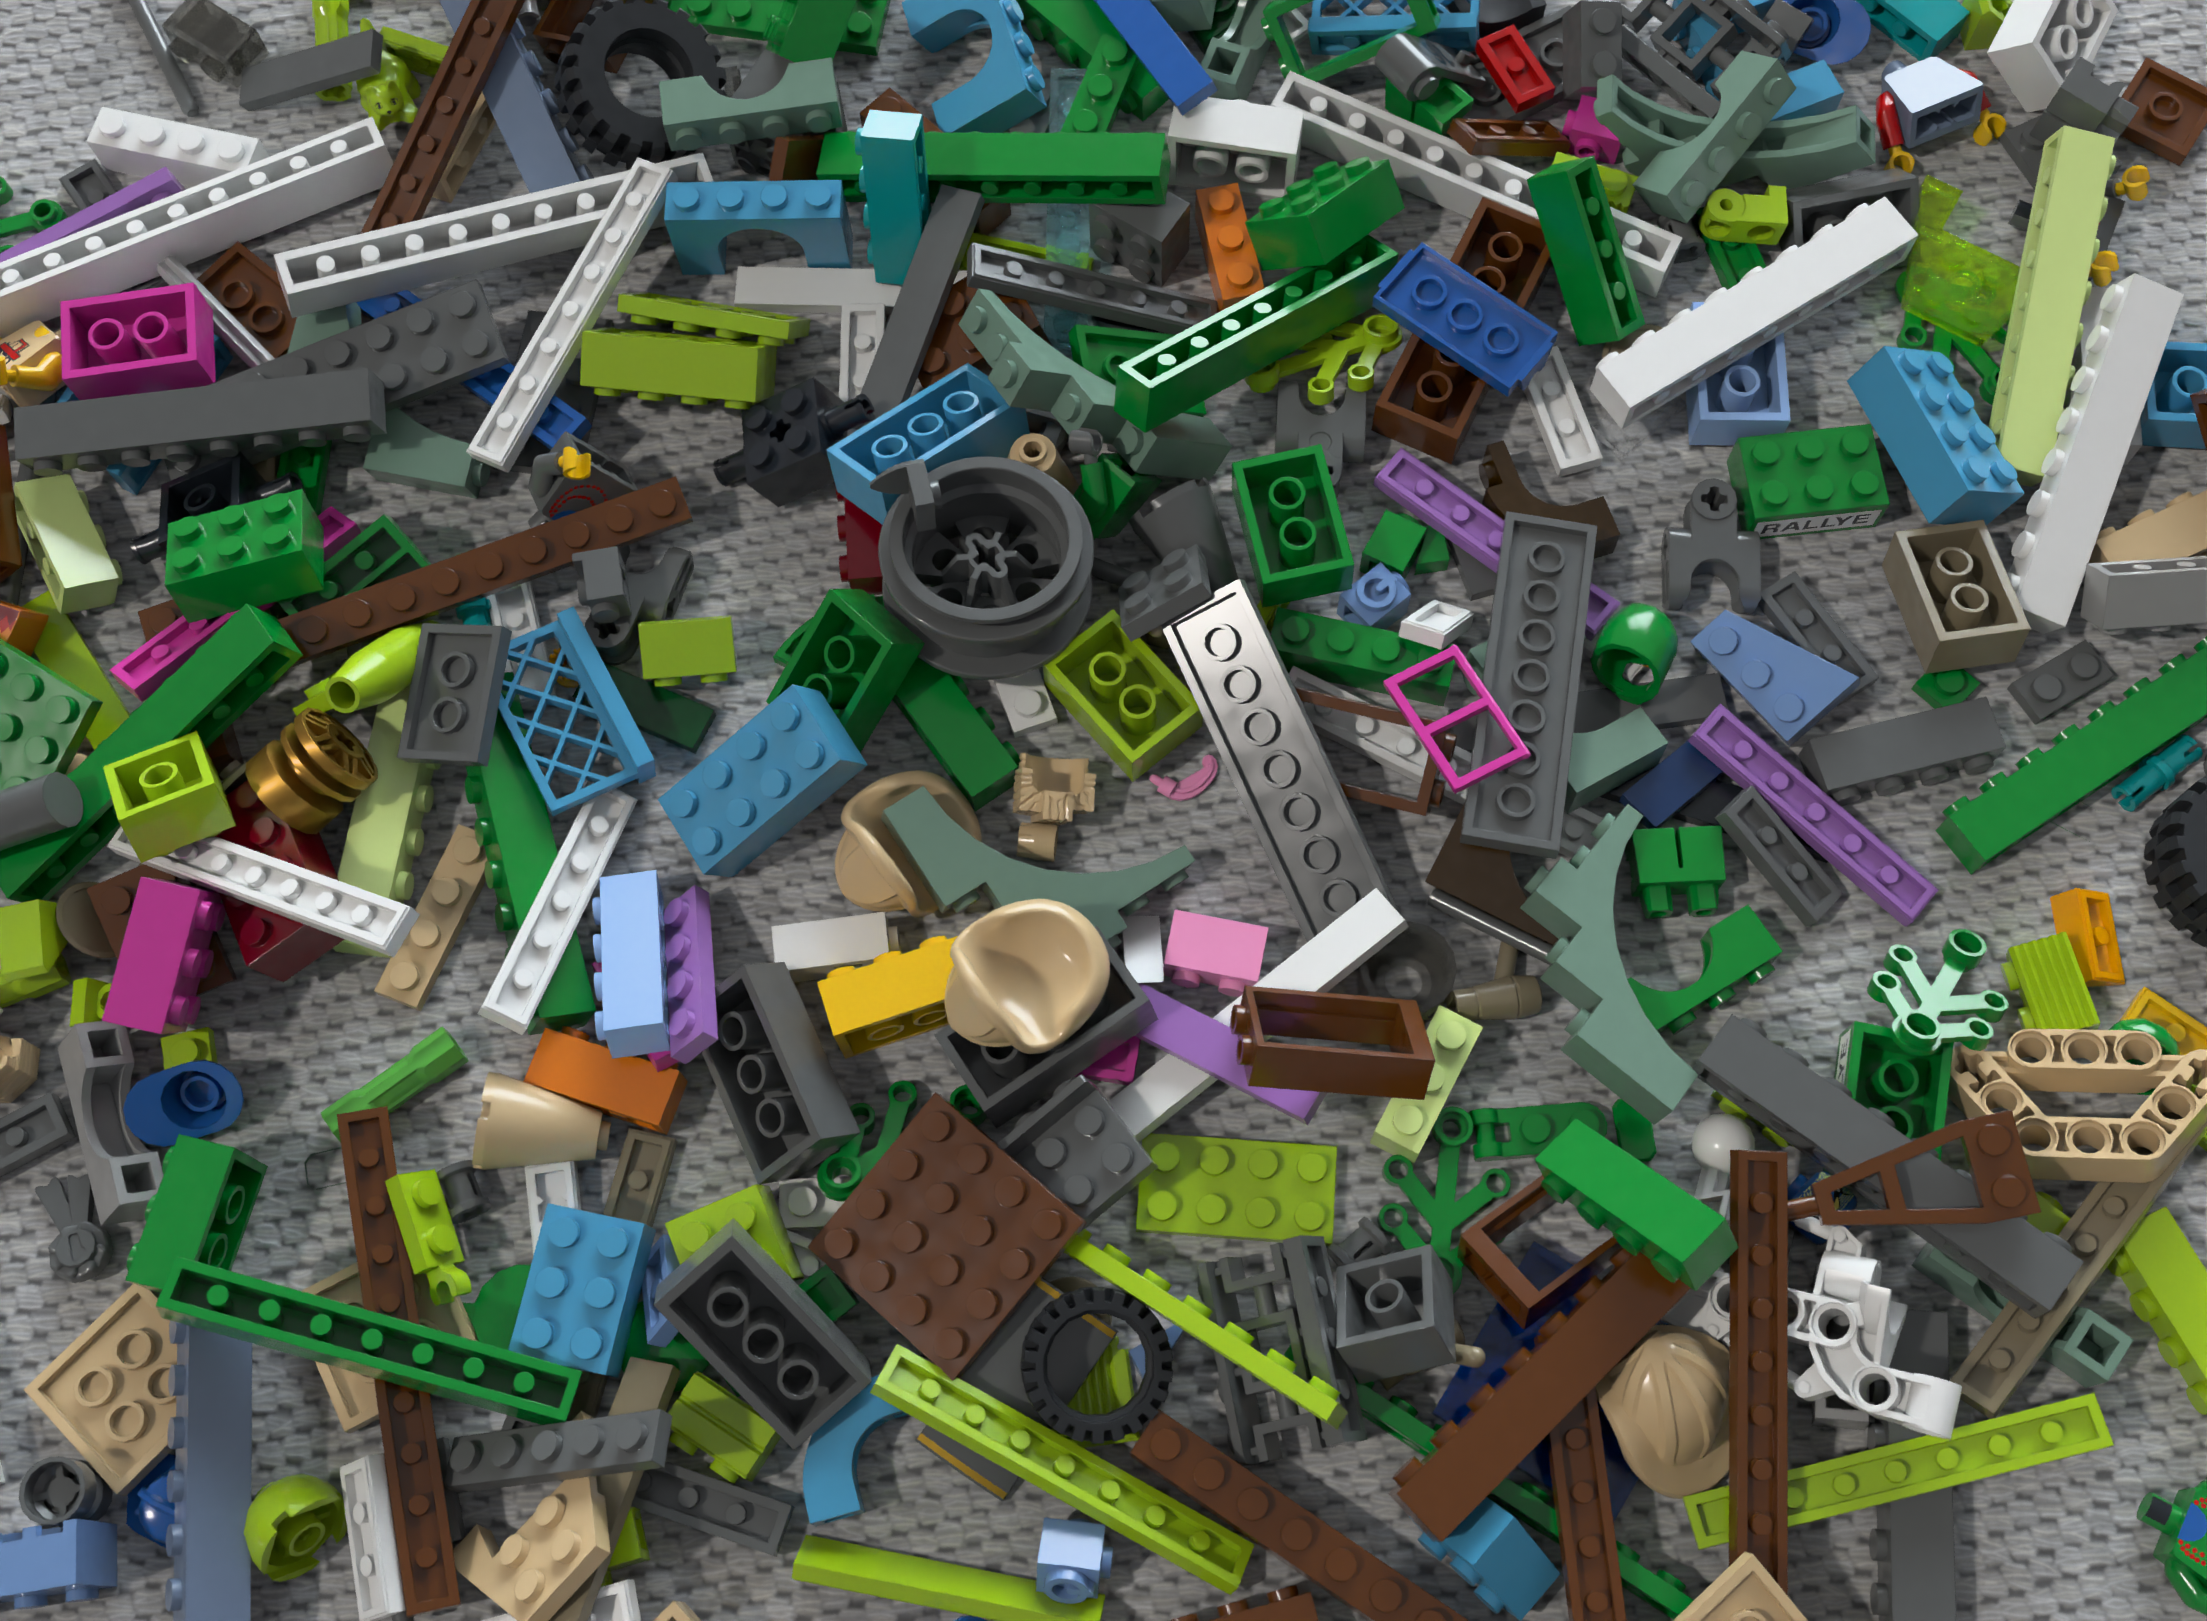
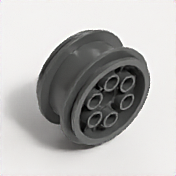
[878,456,1094,680]

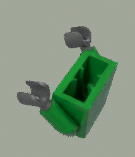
[1068,427,1162,540]

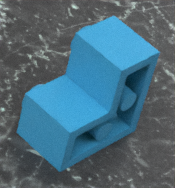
[1409,1497,1561,1621]

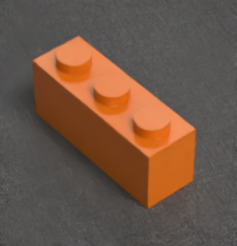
[1195,182,1264,312]
[523,1026,688,1135]

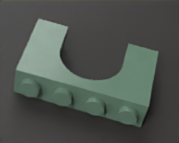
[1462,636,1669,814]

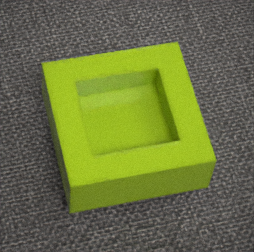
[160,1027,218,1070]

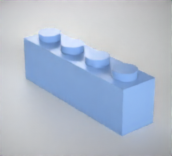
[592,870,670,1059]

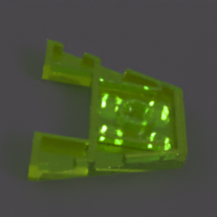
[1901,174,2020,347]

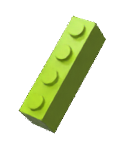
[2107,1206,2207,1415]

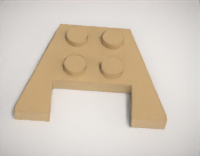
[453,1411,611,1621]

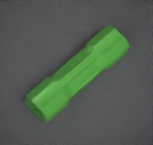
[321,1026,469,1141]

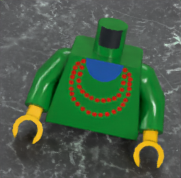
[2136,1480,2207,1616]

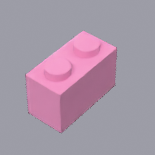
[1163,910,1269,997]

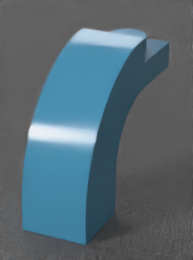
[803,1375,909,1526]

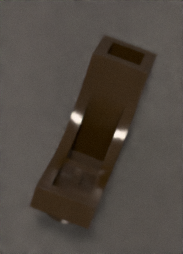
[1479,440,1621,559]

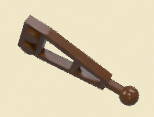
[1788,1110,2041,1226]

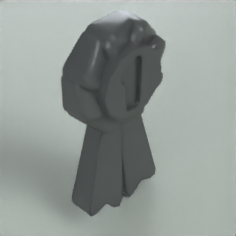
[35,1174,113,1283]

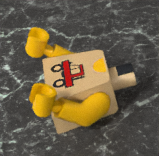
[0,320,65,407]

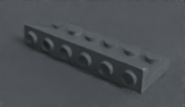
[912,1074,1158,1359]

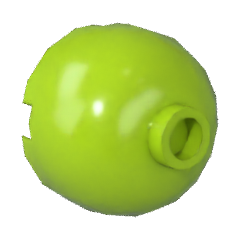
[244,1473,347,1582]

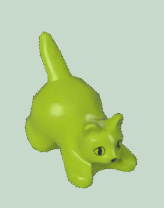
[356,17,421,132]

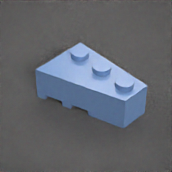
[1690,609,1860,747]
[0,1518,117,1610]

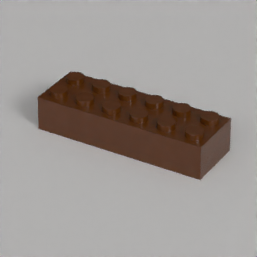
[1371,197,1552,465]

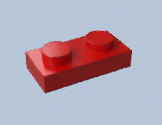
[1475,24,1556,114]

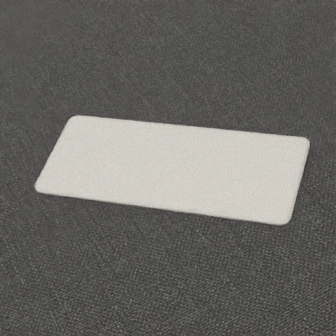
[1122,916,1164,983]

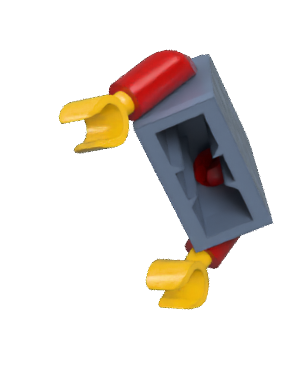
[1875,57,2006,173]

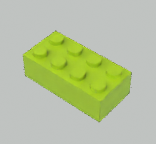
[580,327,777,409]

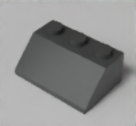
[1779,168,1920,268]

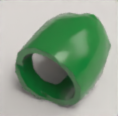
[1590,603,1678,705]

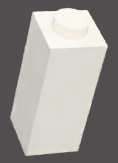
[771,912,901,982]

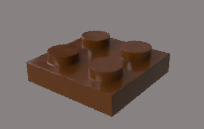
[2120,57,2207,166]

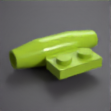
[292,620,440,716]

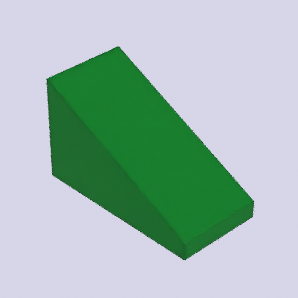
[1414,525,1450,575]

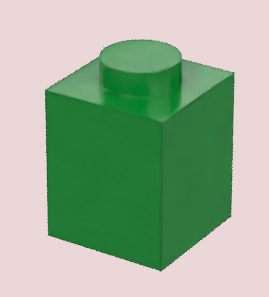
[1359,509,1427,579]

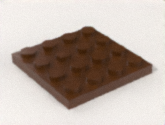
[807,1092,1087,1381]

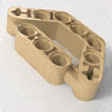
[1948,1029,2207,1183]

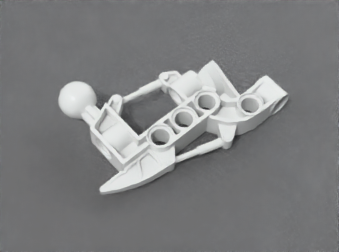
[1662,1114,1962,1440]

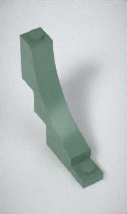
[287,243,490,499]

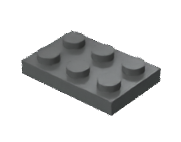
[397,623,512,767]

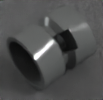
[19,1457,113,1527]

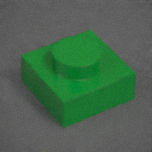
[1911,669,1981,709]

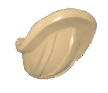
[835,770,982,918]
[944,899,1110,1054]
[1595,1325,1729,1499]

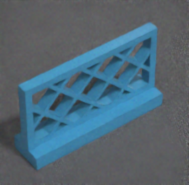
[1308,0,1480,55]
[498,606,656,816]

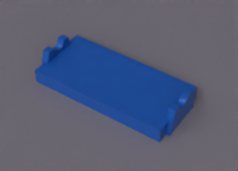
[1372,242,1558,397]

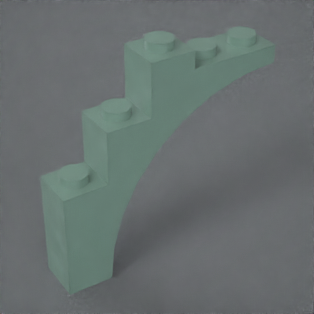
[1594,74,1876,190]
[958,288,1232,481]
[881,786,1195,949]
[1520,804,1698,1125]

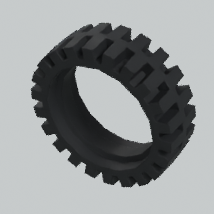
[1021,1287,1173,1443]

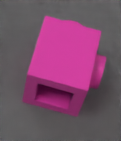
[1562,94,1621,165]

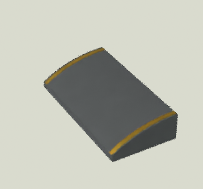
[916,1278,1118,1501]

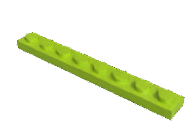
[1064,1229,1348,1430]
[870,1344,1255,1596]
[1682,1393,2114,1551]

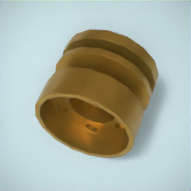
[245,708,378,834]

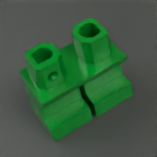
[1385,77,1474,141]
[1625,826,1726,919]

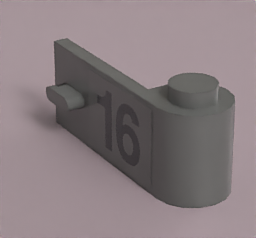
[1374,33,1487,101]

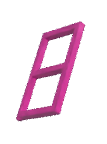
[1383,645,1531,794]

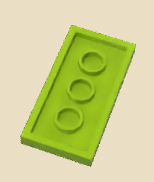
[617,292,811,346]
[1136,1133,1337,1246]

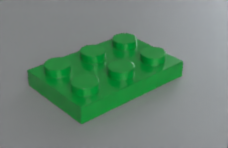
[1068,324,1206,417]

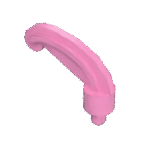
[1149,755,1218,801]

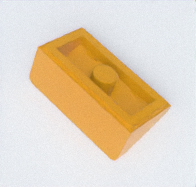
[2050,888,2125,987]

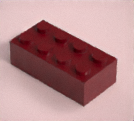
[215,780,345,983]

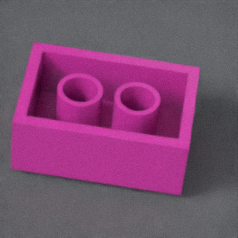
[60,282,216,400]
[102,877,226,1034]

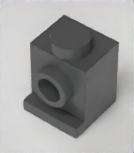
[572,546,632,623]

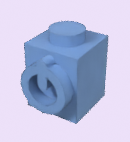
[1337,562,1411,630]
[1036,1517,1114,1604]

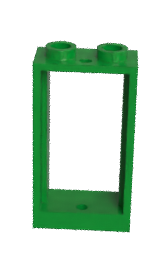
[1261,0,1441,82]

